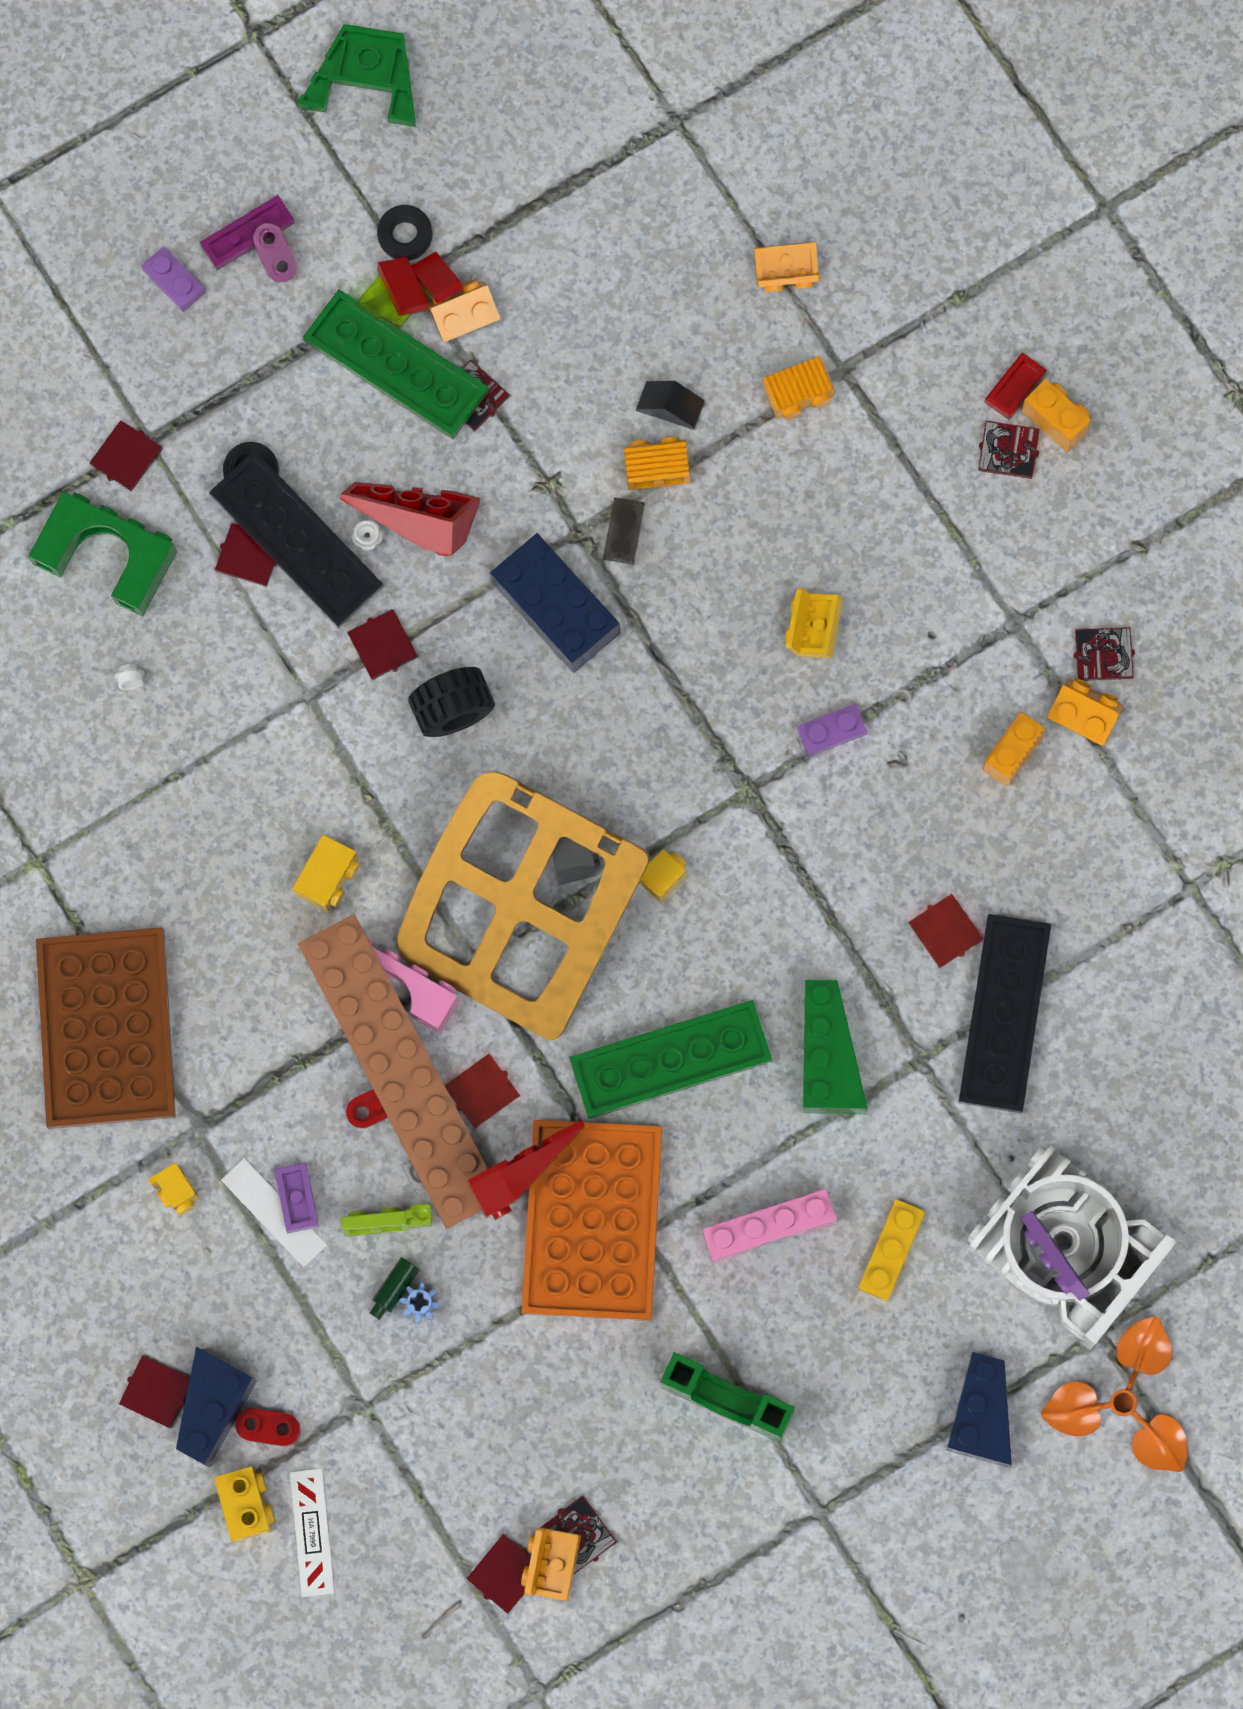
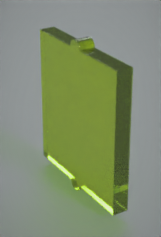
[356,275,428,330]

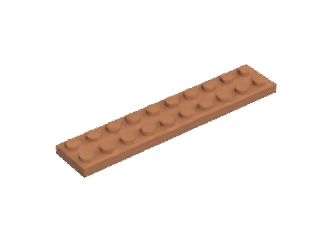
[298,914,488,1229]

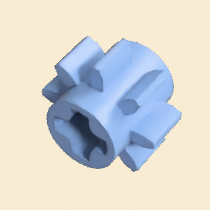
[400,1282,441,1324]

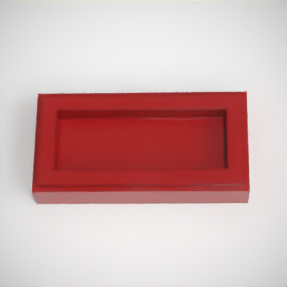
[411,251,464,304]
[377,257,429,316]
[984,352,1047,420]

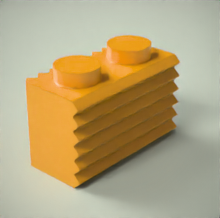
[763,356,834,420]
[624,437,690,491]
[982,712,1045,786]

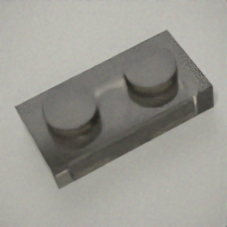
[603,497,645,565]

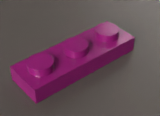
[200,195,295,270]

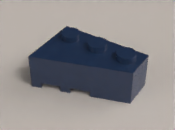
[176,1347,257,1467]
[946,1352,1012,1468]

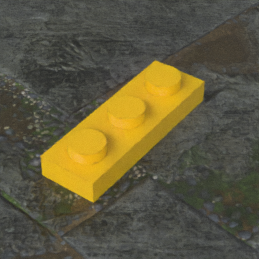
[858,1199,926,1302]

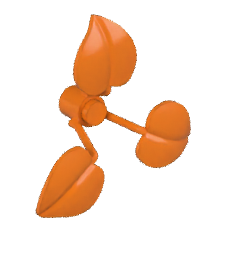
[1041,1316,1188,1472]

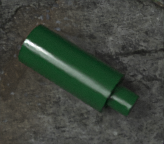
[369,1257,420,1320]

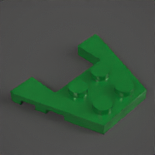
[298,24,416,127]

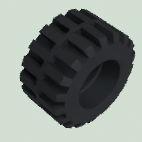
[408,667,495,737]

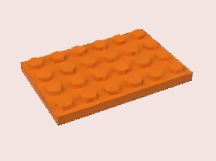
[521,1120,662,1321]

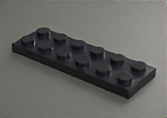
[209,450,384,629]
[958,914,1051,1114]

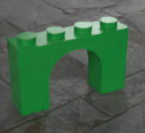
[28,492,177,617]
[660,1352,795,1443]

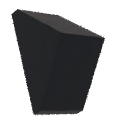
[636,381,705,430]

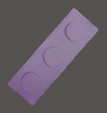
[1021,1211,1090,1301]

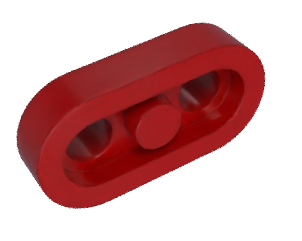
[346,1089,388,1129]
[235,1408,301,1447]

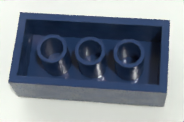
[490,533,621,673]

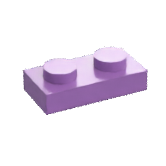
[141,246,206,312]
[797,703,867,757]
[274,1162,319,1234]

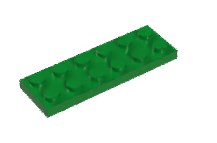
[303,289,489,439]
[569,1000,772,1120]

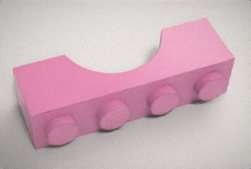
[368,938,460,1034]
[702,1189,837,1264]

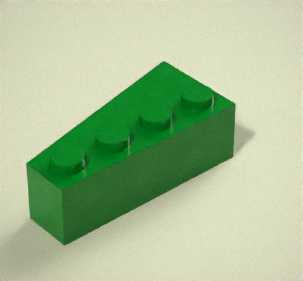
[803,980,868,1115]

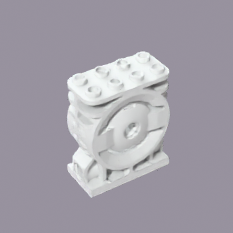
[967,1145,1177,1350]

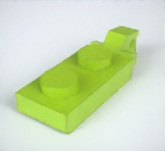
[341,1204,432,1237]

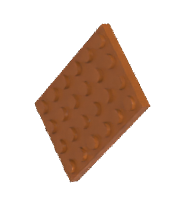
[36,927,176,1129]

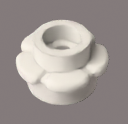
[352,521,383,551]
[114,664,145,690]

